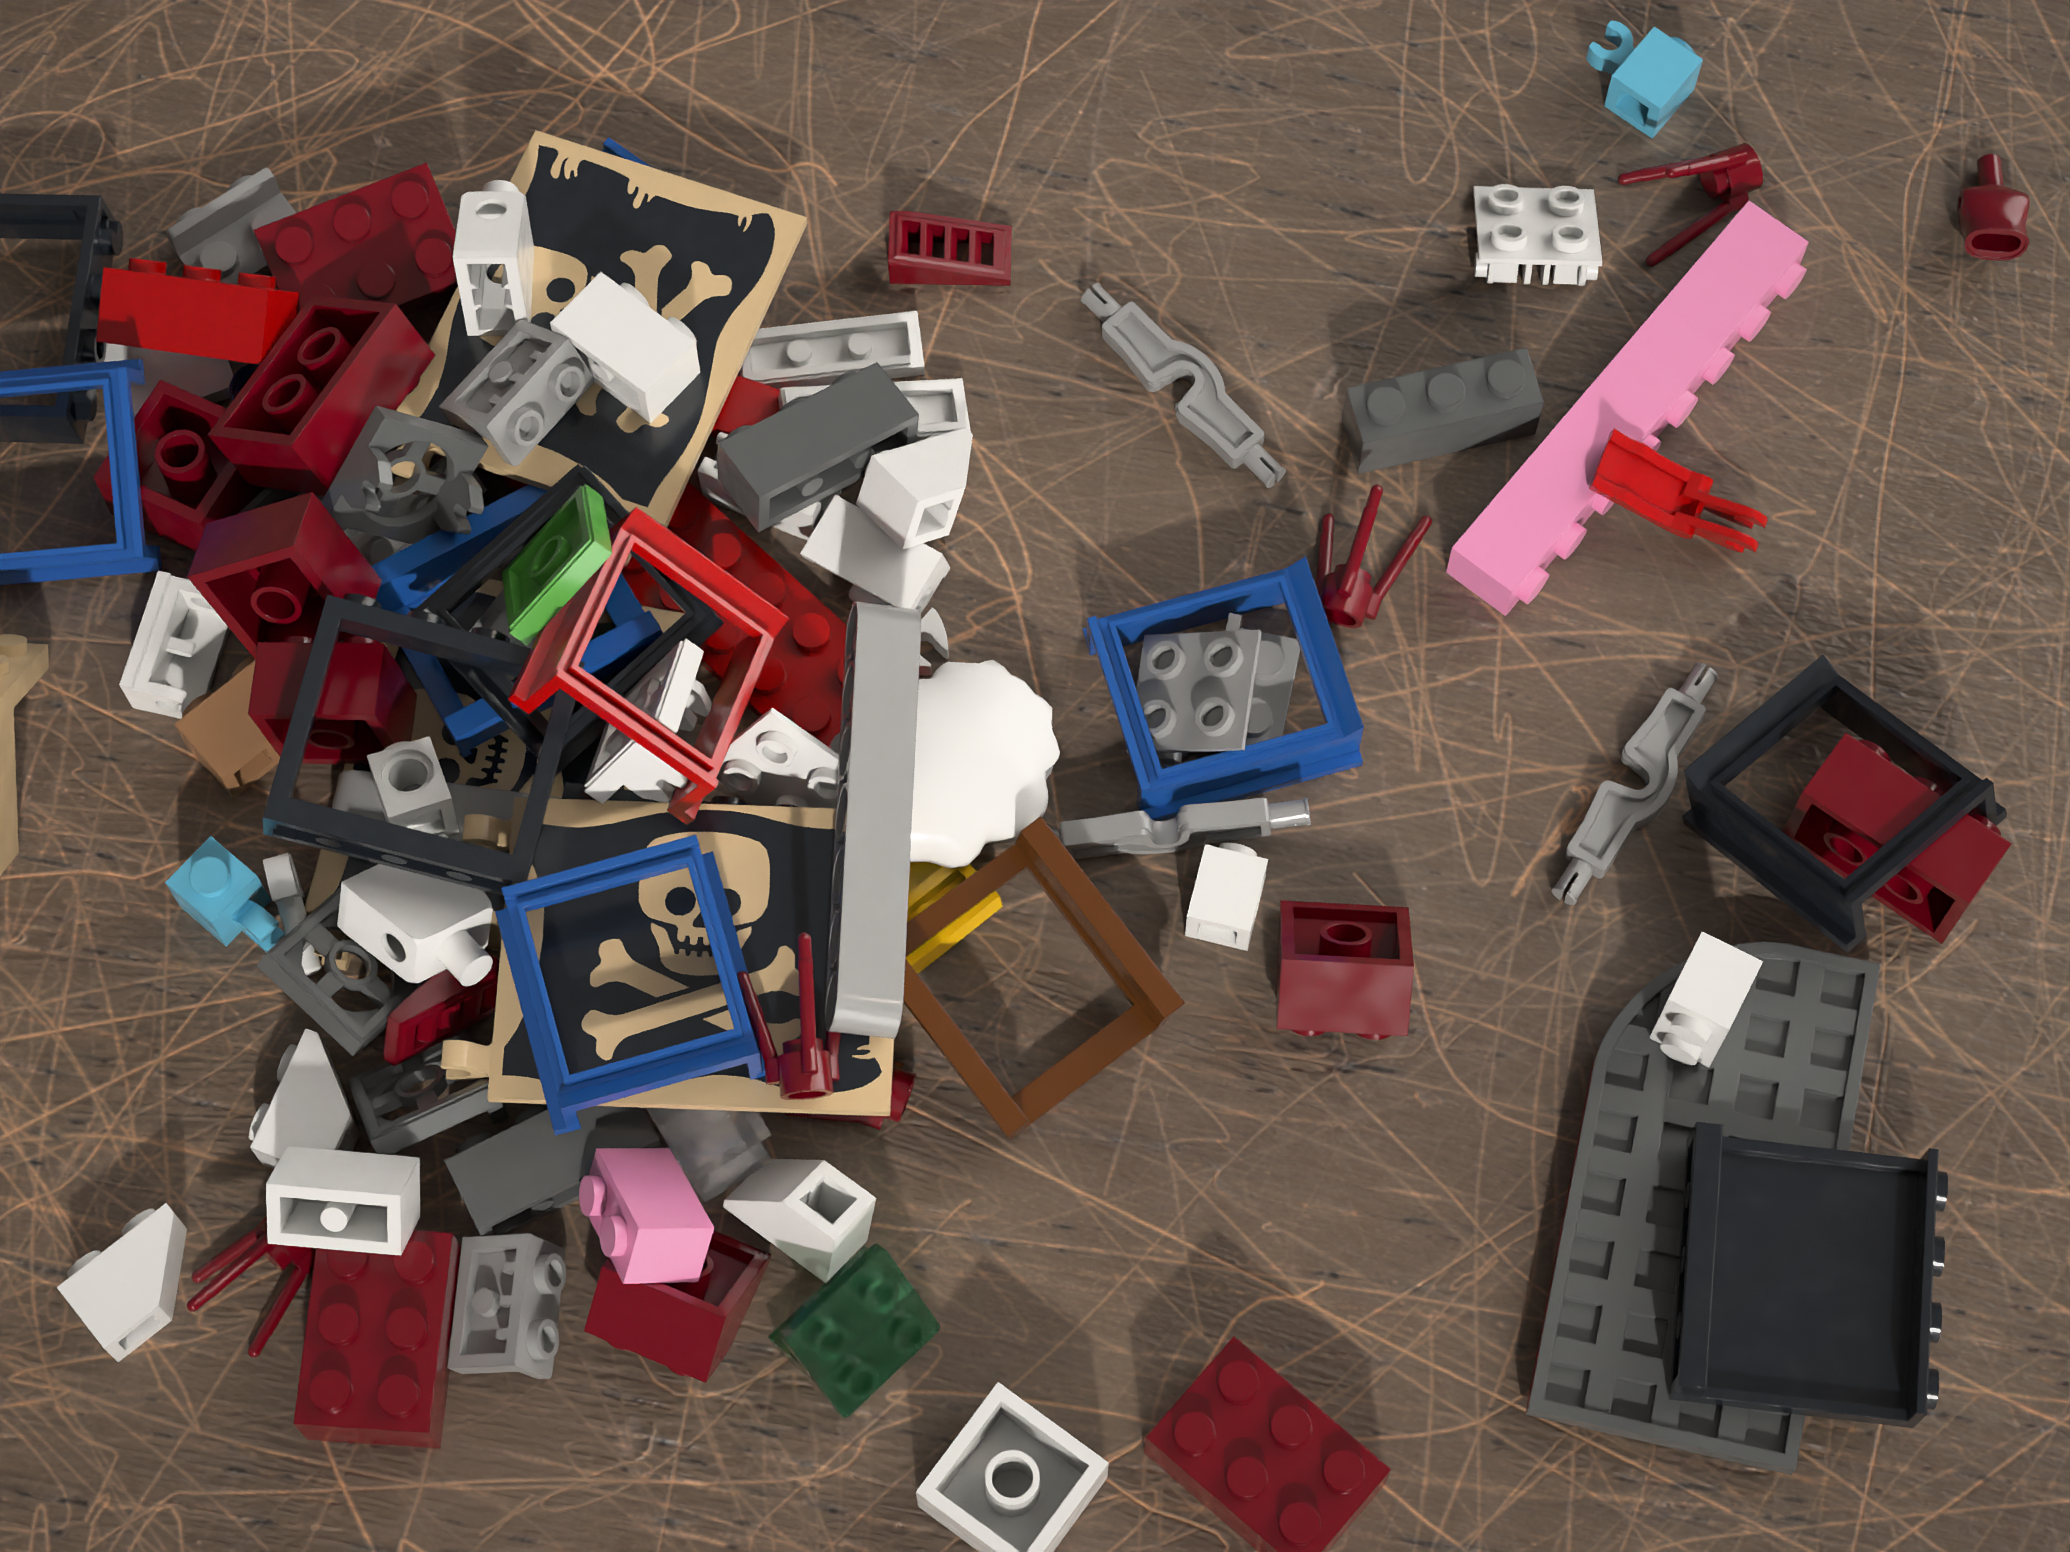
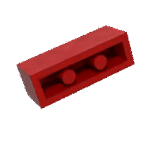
[96,258,299,365]

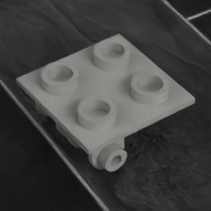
[1126,629,1262,767]

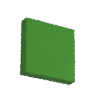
[502,484,612,646]

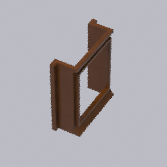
[903,816,1185,1139]

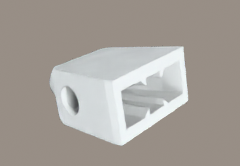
[453,180,534,336]
[337,833,493,986]

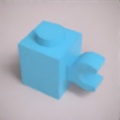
[1586,20,1703,139]
[165,836,285,952]

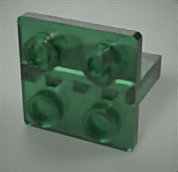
[768,1243,940,1418]

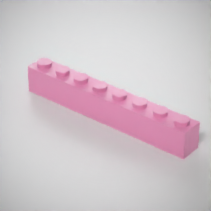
[1446,201,1809,616]

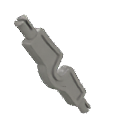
[1080,283,1286,488]
[1551,662,1718,905]
[1052,797,1311,859]

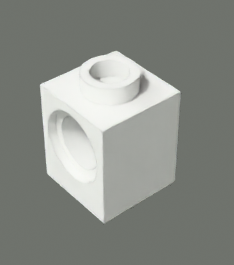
[367,736,459,836]
[1185,843,1268,951]

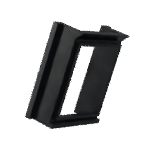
[415,464,724,777]
[1682,654,2007,953]

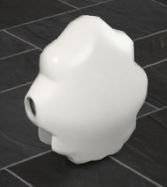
[910,660,1060,868]

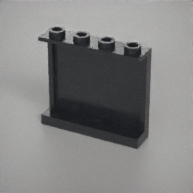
[1669,1122,1948,1428]

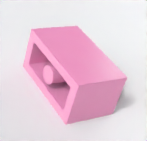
[579,1148,714,1284]

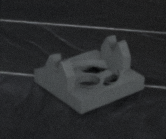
[321,405,488,544]
[256,887,427,1056]
[348,1028,509,1155]

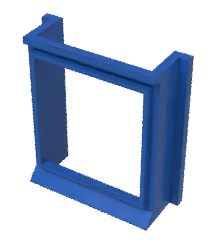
[0,359,162,586]
[371,485,663,758]
[1083,556,1364,821]
[495,835,765,1136]

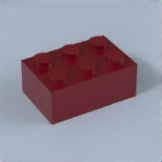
[254,162,458,317]
[208,295,436,496]
[1782,733,2012,944]
[293,1230,461,1449]
[1144,1336,1391,1552]

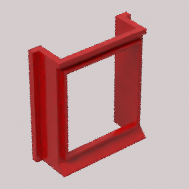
[508,506,789,825]

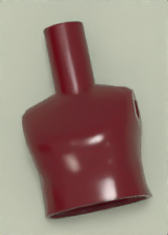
[1957,154,2030,260]

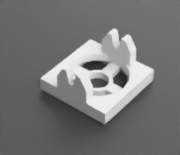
[584,639,712,804]

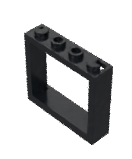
[0,193,123,444]
[263,593,585,896]

